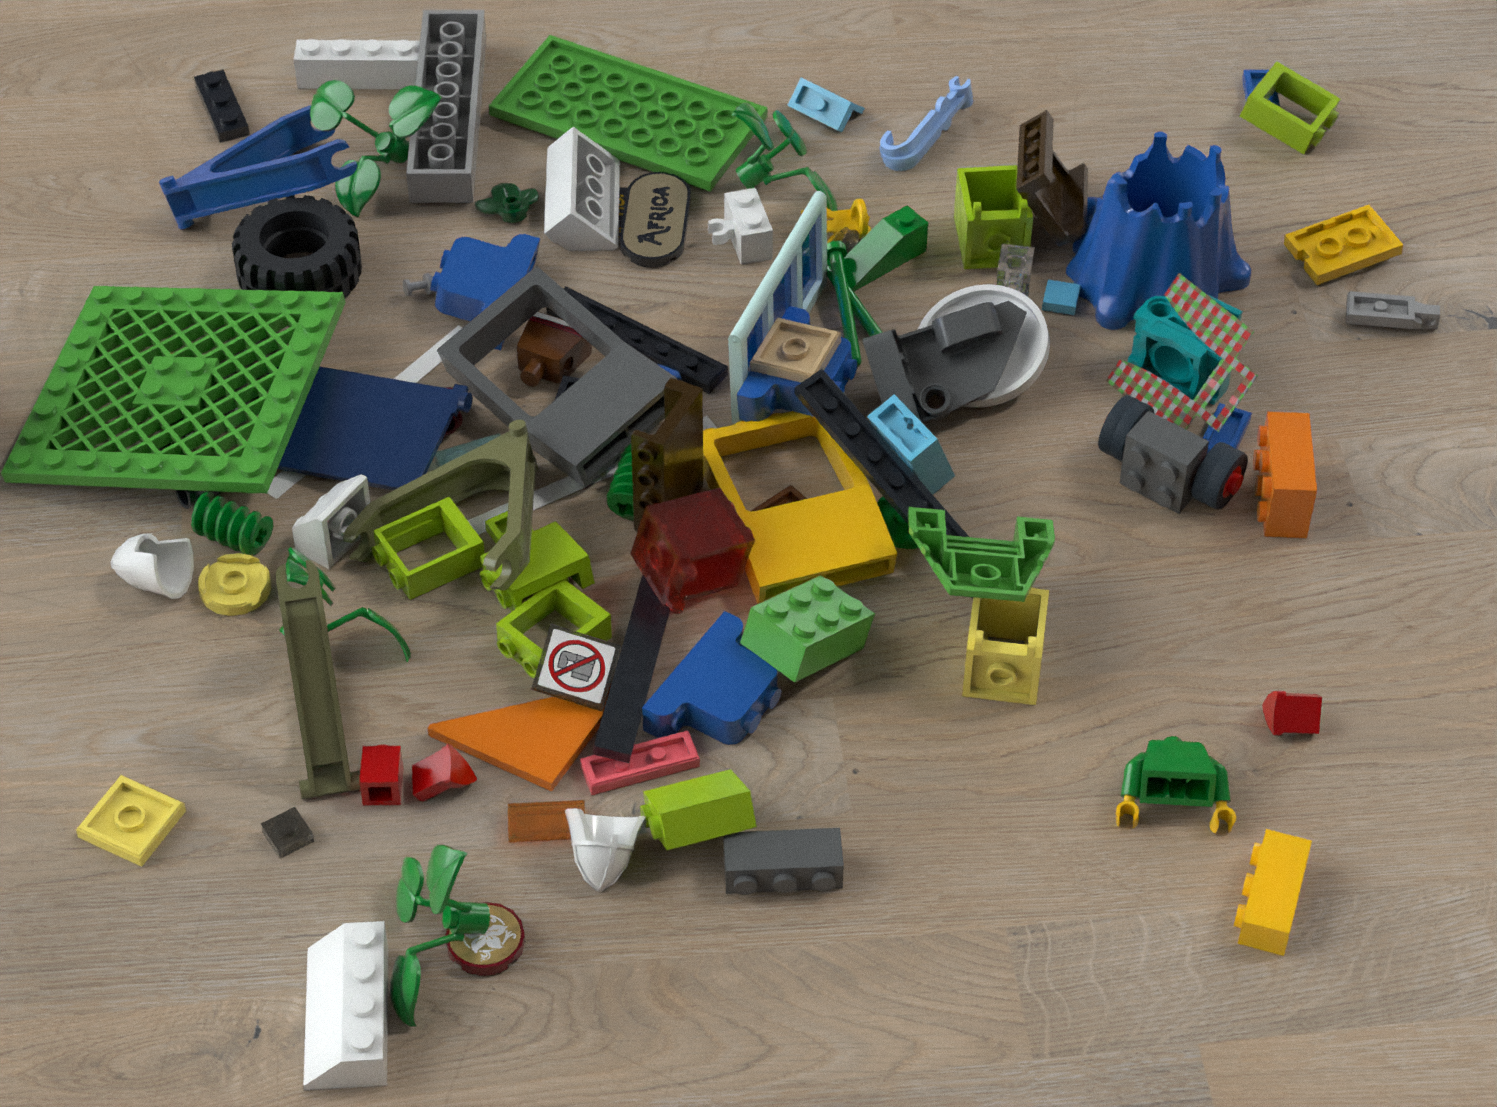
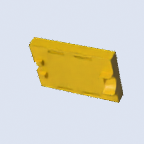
[1284,204,1403,285]

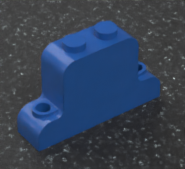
[430,234,540,351]
[737,306,857,422]
[642,611,781,745]

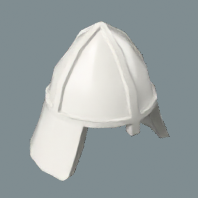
[110,533,194,599]
[565,808,646,891]

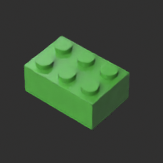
[740,575,875,682]

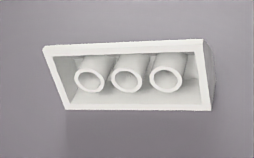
[294,39,420,89]
[544,127,620,251]
[304,921,388,1090]

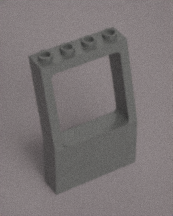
[437,266,678,488]

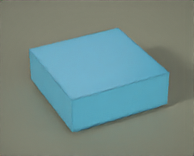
[1042,280,1081,315]

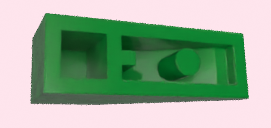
[843,205,928,292]

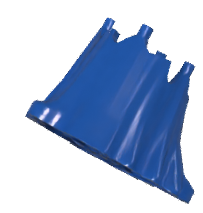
[1066,131,1252,330]

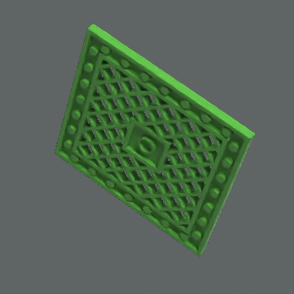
[1,286,346,494]

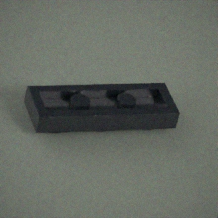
[194,69,250,143]

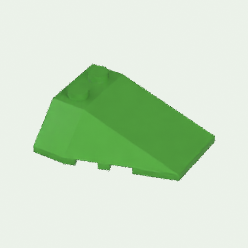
[908,507,1055,602]

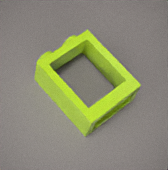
[1239,61,1341,155]
[372,497,485,600]
[496,579,612,679]

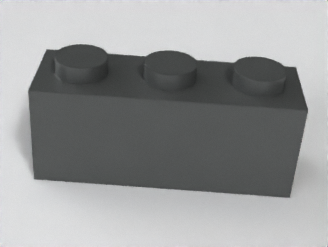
[723,828,844,895]

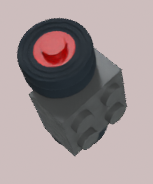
[1098,395,1248,514]

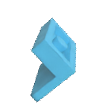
[787,78,865,132]

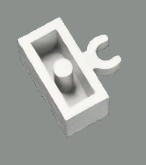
[708,188,773,265]

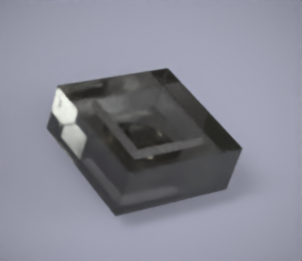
[260,807,314,859]

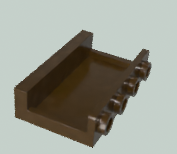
[1016,110,1088,247]
[631,377,704,538]

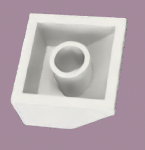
[292,474,370,569]

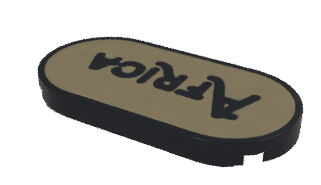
[620,172,691,267]

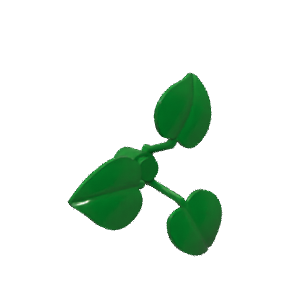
[310,80,442,217]
[732,103,838,220]
[279,547,411,662]
[390,845,490,1027]

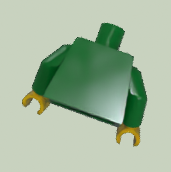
[1116,736,1236,833]

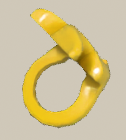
[801,198,872,243]

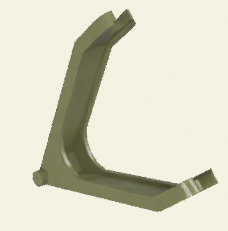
[343,420,538,591]
[276,560,360,799]

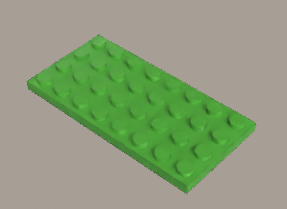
[489,35,768,192]

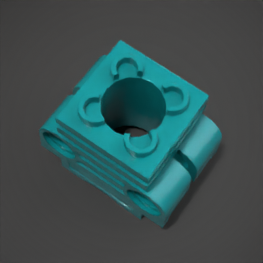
[1127,294,1243,405]

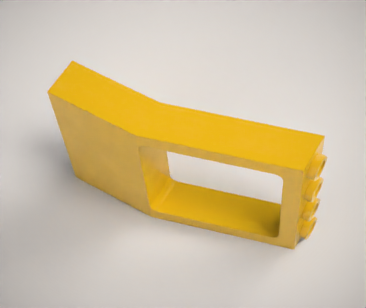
[703,411,897,604]

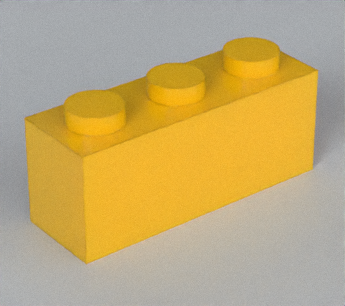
[1233,829,1312,956]

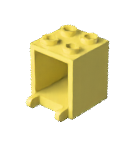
[962,588,1049,705]

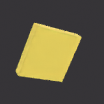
[76,775,186,867]

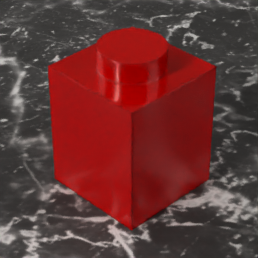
[359,744,404,806]

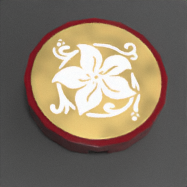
[445,902,525,976]

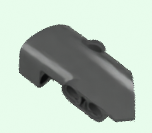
[862,301,1027,426]

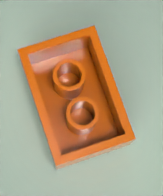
[1253,411,1317,538]

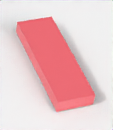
[580,730,700,795]

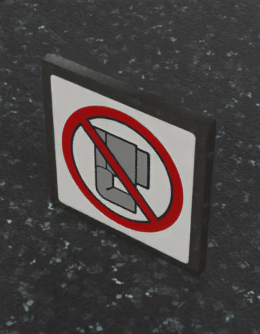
[531,623,621,712]

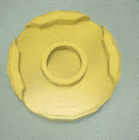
[198,553,271,616]

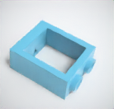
[867,394,955,494]

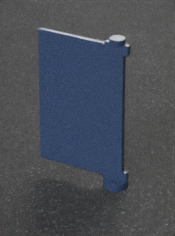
[268,366,473,491]

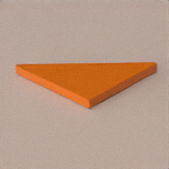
[428,683,612,792]

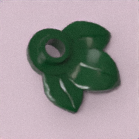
[475,183,539,223]

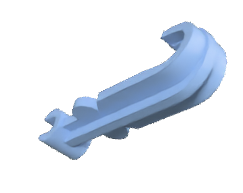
[880,76,973,171]

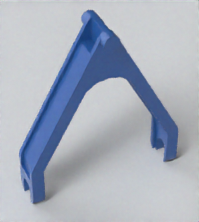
[159,105,357,229]

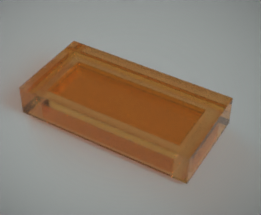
[508,800,585,843]

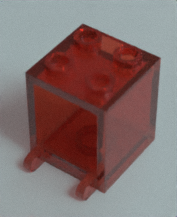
[630,488,755,614]

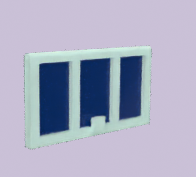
[728,191,827,424]

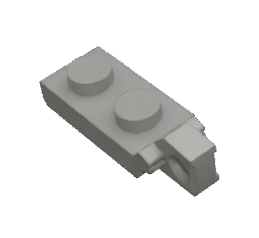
[1346,291,1440,329]

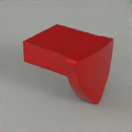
[1262,690,1322,736]
[412,744,477,802]

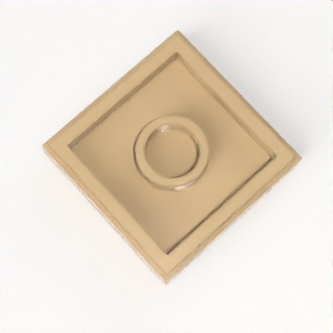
[750,318,841,383]

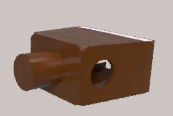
[517,311,592,387]

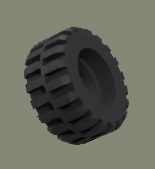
[232,195,362,298]

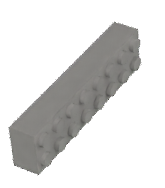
[406,10,487,203]

